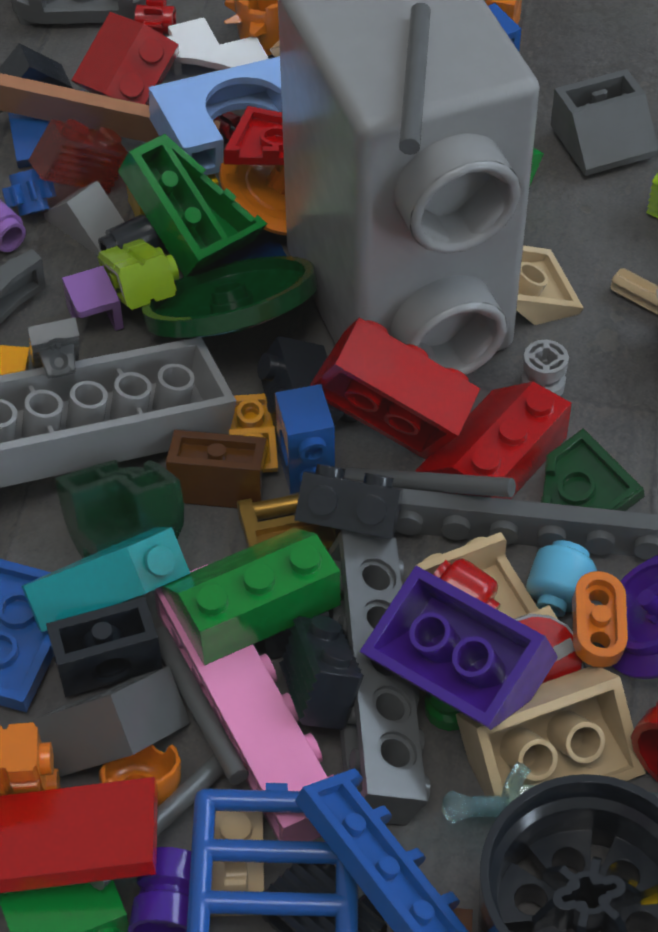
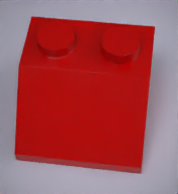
[71,12,179,105]

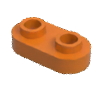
[572,571,628,668]

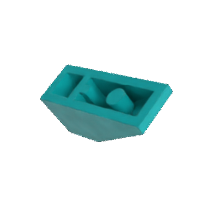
[21,527,190,632]

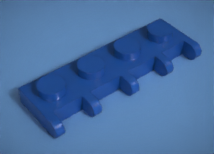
[295,768,469,932]

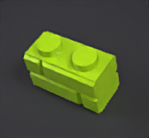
[97,239,179,310]

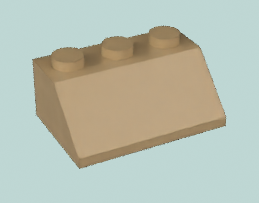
[455,666,645,818]

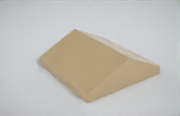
[516,246,583,325]

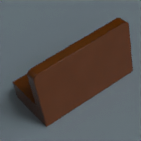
[166,430,267,508]

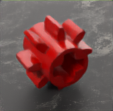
[134,0,176,36]

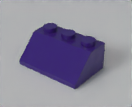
[359,565,558,730]

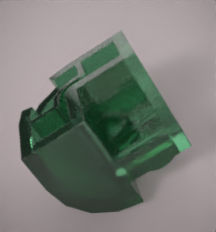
[55,460,184,558]

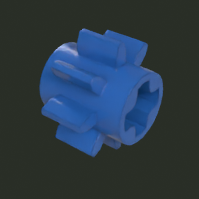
[2,168,56,217]

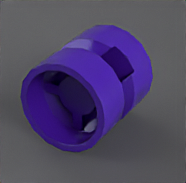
[128,847,191,932]

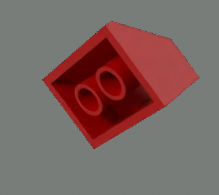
[310,317,481,459]
[415,381,572,499]

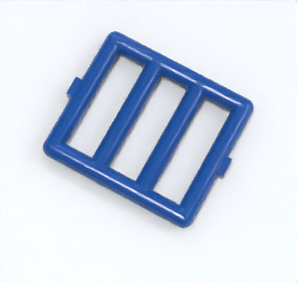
[186,783,358,932]

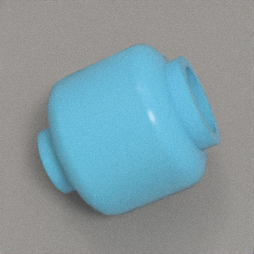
[526,540,597,617]

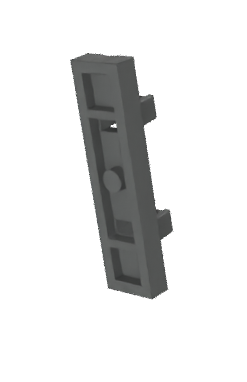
[27,317,80,379]

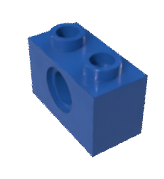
[275,384,335,494]

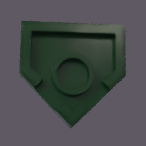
[541,428,645,511]

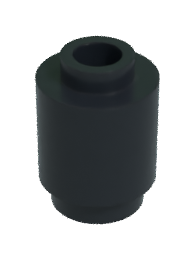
[98,214,162,251]

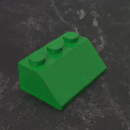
[161,528,341,666]

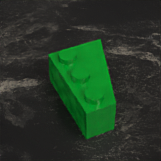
[118,134,268,277]

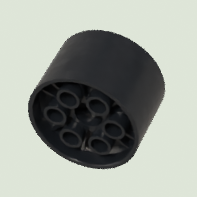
[478,774,658,932]

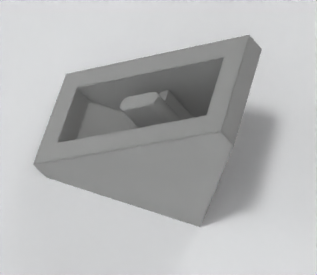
[44,181,125,256]

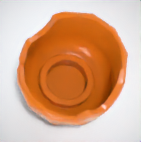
[99,744,181,806]

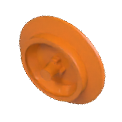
[219,157,287,236]

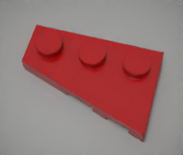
[224,106,284,165]

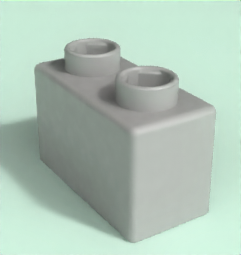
[278,0,540,375]

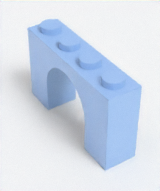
[149,56,282,175]

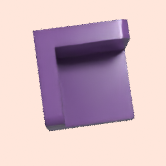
[62,266,124,331]

